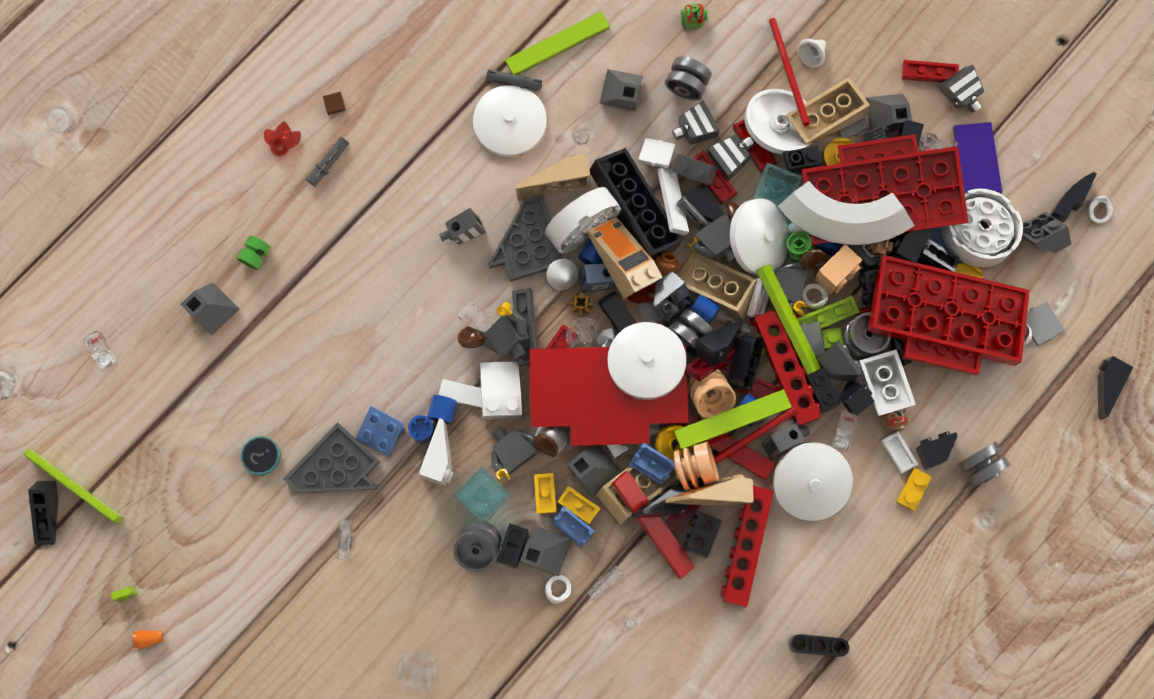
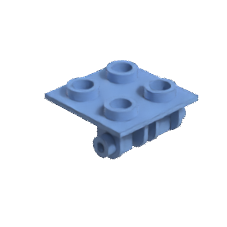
[356,406,405,457]

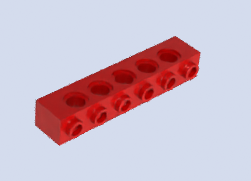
[753,310,822,427]
[720,485,774,608]

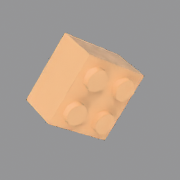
[814,244,862,296]

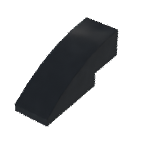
[1050,172,1097,223]

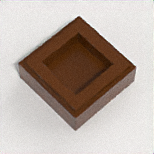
[323,92,346,115]

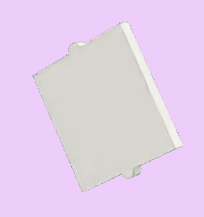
[638,138,675,168]

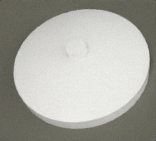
[473,85,547,157]
[744,89,811,155]
[730,199,789,276]
[608,322,686,400]
[773,443,853,521]

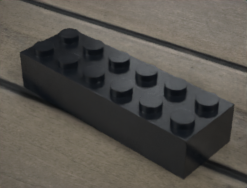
[590,148,683,261]

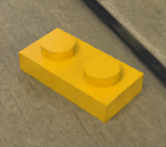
[896,467,932,512]
[534,473,557,514]
[557,486,601,525]

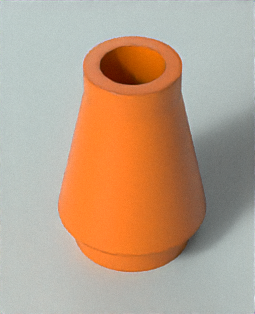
[132,630,163,650]

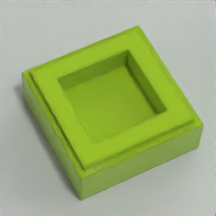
[110,586,137,602]

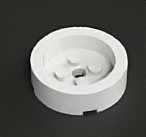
[545,187,621,254]
[941,189,1023,268]

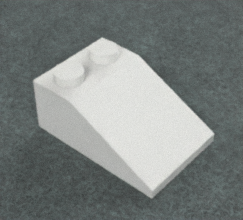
[858,350,916,416]
[480,361,522,420]
[419,418,453,487]

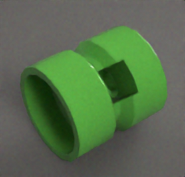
[787,231,813,262]
[236,235,271,270]

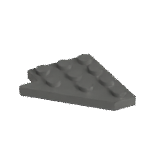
[488,195,563,282]
[283,422,380,493]

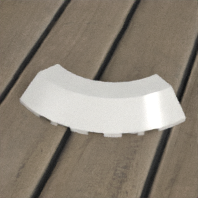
[778,181,915,245]

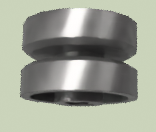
[665,56,712,101]
[669,309,715,358]
[842,312,891,360]
[958,441,1011,487]
[453,520,502,572]

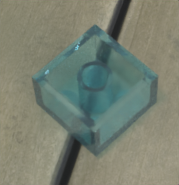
[753,163,803,217]
[454,467,511,521]

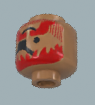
[881,408,909,432]

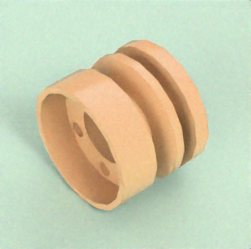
[687,369,736,418]
[674,442,719,491]

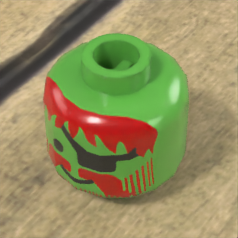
[681,4,708,28]

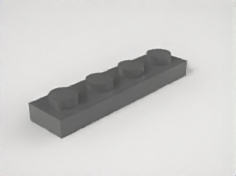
[512,288,537,366]

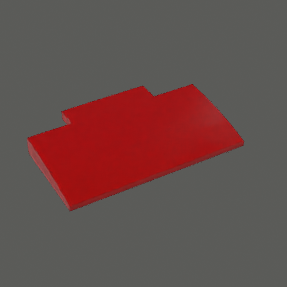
[802,134,969,245]
[868,255,1030,376]
[529,344,689,446]

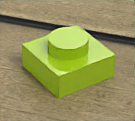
[821,328,843,350]

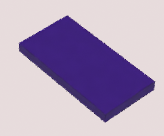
[953,122,1002,194]

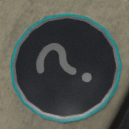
[241,436,280,475]

